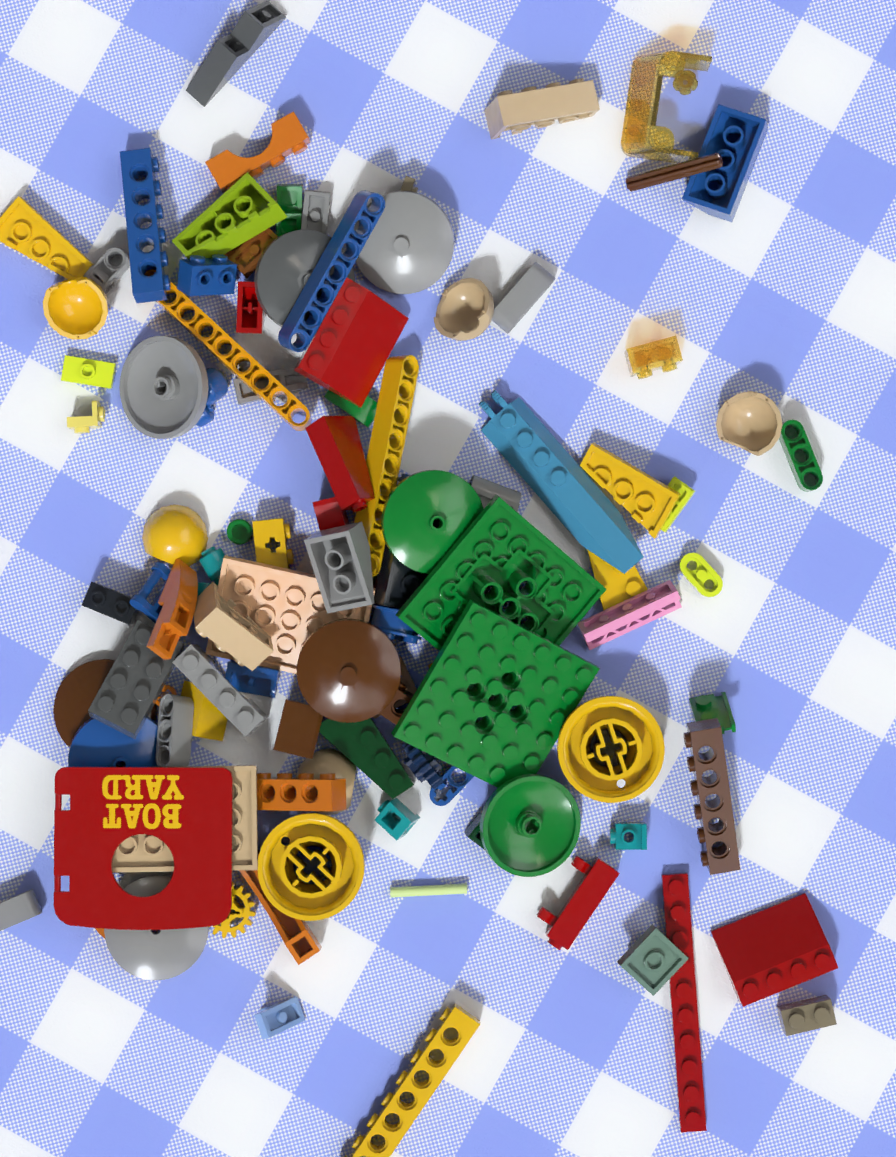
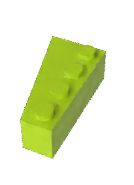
[172,172,287,259]

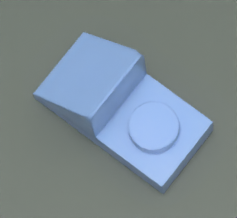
[254,996,305,1039]

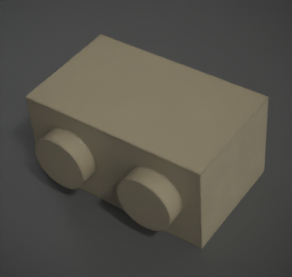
[776,995,837,1036]

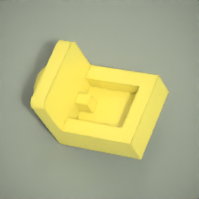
[67,400,105,434]

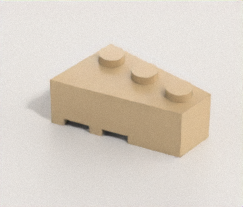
[194,582,274,671]

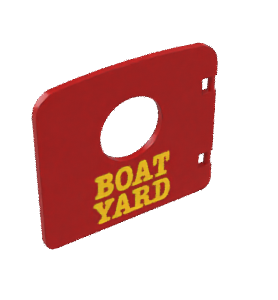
[54,767,233,930]

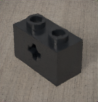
[82,582,139,625]

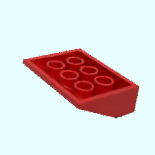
[294,278,409,408]
[710,893,838,1007]

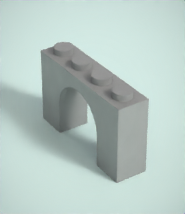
[172,644,268,737]

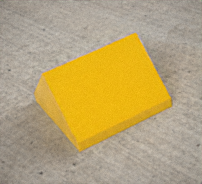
[181,680,228,741]

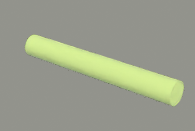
[390,883,467,897]

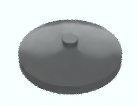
[254,230,355,327]

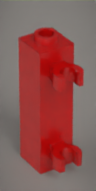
[537,856,620,950]

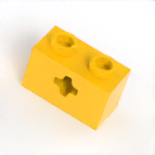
[252,518,294,569]

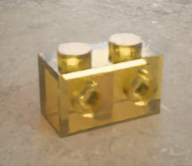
[624,336,683,380]

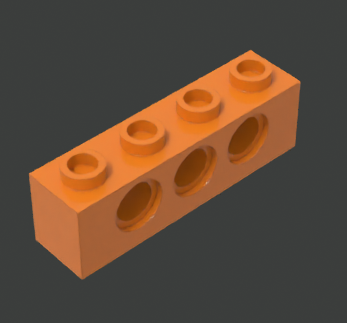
[257,773,346,811]

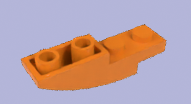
[146,559,198,660]

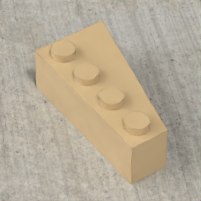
[484,78,600,140]

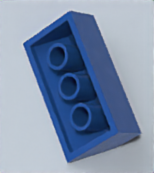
[682,104,769,222]

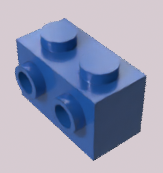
[177,254,237,296]

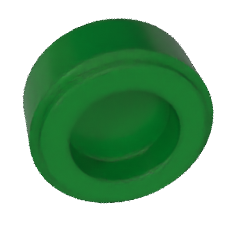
[227,519,253,545]

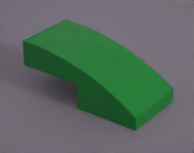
[276,184,303,237]
[324,390,377,428]

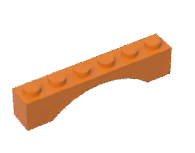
[239,850,322,965]

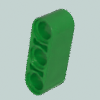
[779,420,823,492]

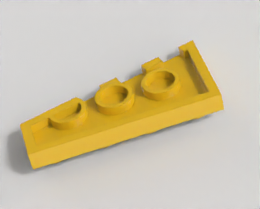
[0,196,94,279]
[587,549,648,611]

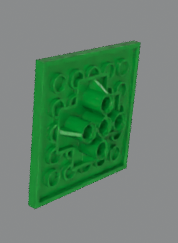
[395,495,607,696]
[392,599,600,788]

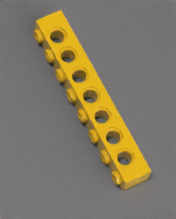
[344,1003,480,1157]

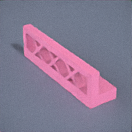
[577,580,682,650]

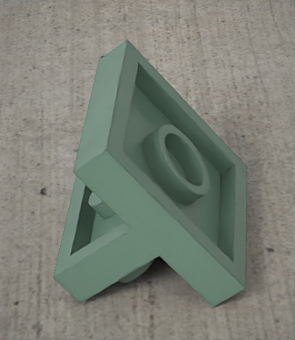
[617,924,689,996]

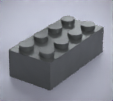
[88,620,184,739]

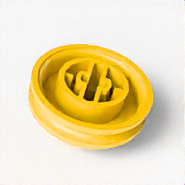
[557,696,665,803]
[257,813,365,921]

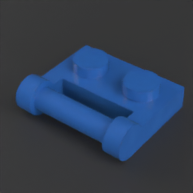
[130,562,171,624]

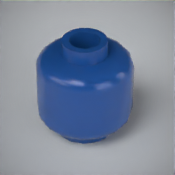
[206,368,228,406]

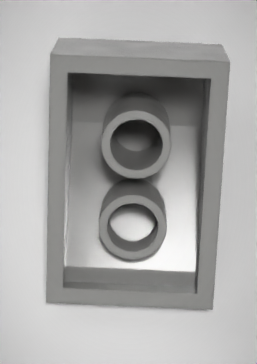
[304,522,374,614]

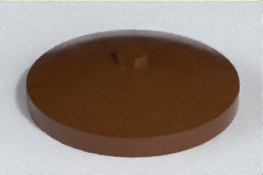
[297,619,401,723]
[53,659,157,748]

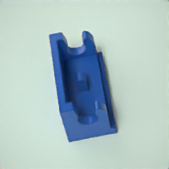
[225,661,280,698]

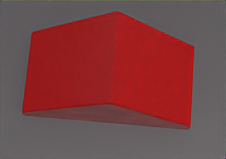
[236,281,265,334]

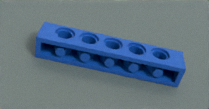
[120,148,171,303]

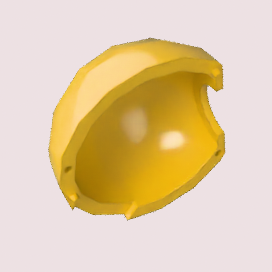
[43,277,108,340]
[142,504,208,567]

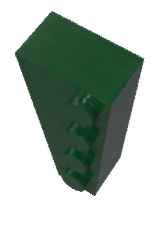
[319,718,415,799]

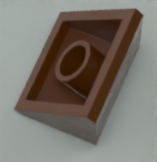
[273,699,323,759]

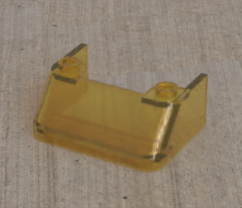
[620,51,712,163]

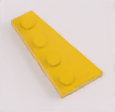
[580,443,681,539]

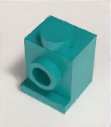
[375,798,420,841]
[610,822,647,850]

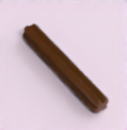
[626,153,723,191]

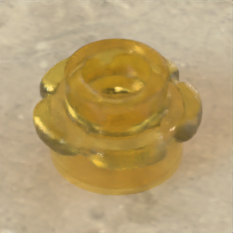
[673,70,698,95]

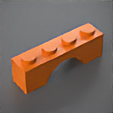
[205,111,310,193]

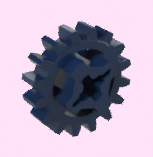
[401,742,444,789]

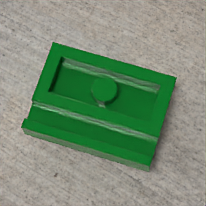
[689,692,736,734]

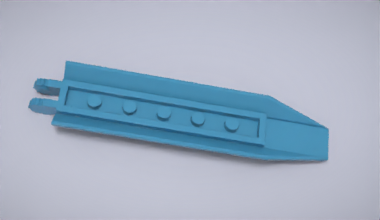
[479,390,644,574]

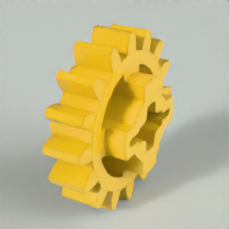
[209,882,256,938]

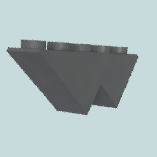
[186,0,286,107]

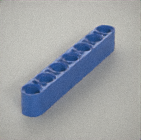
[278,190,385,352]

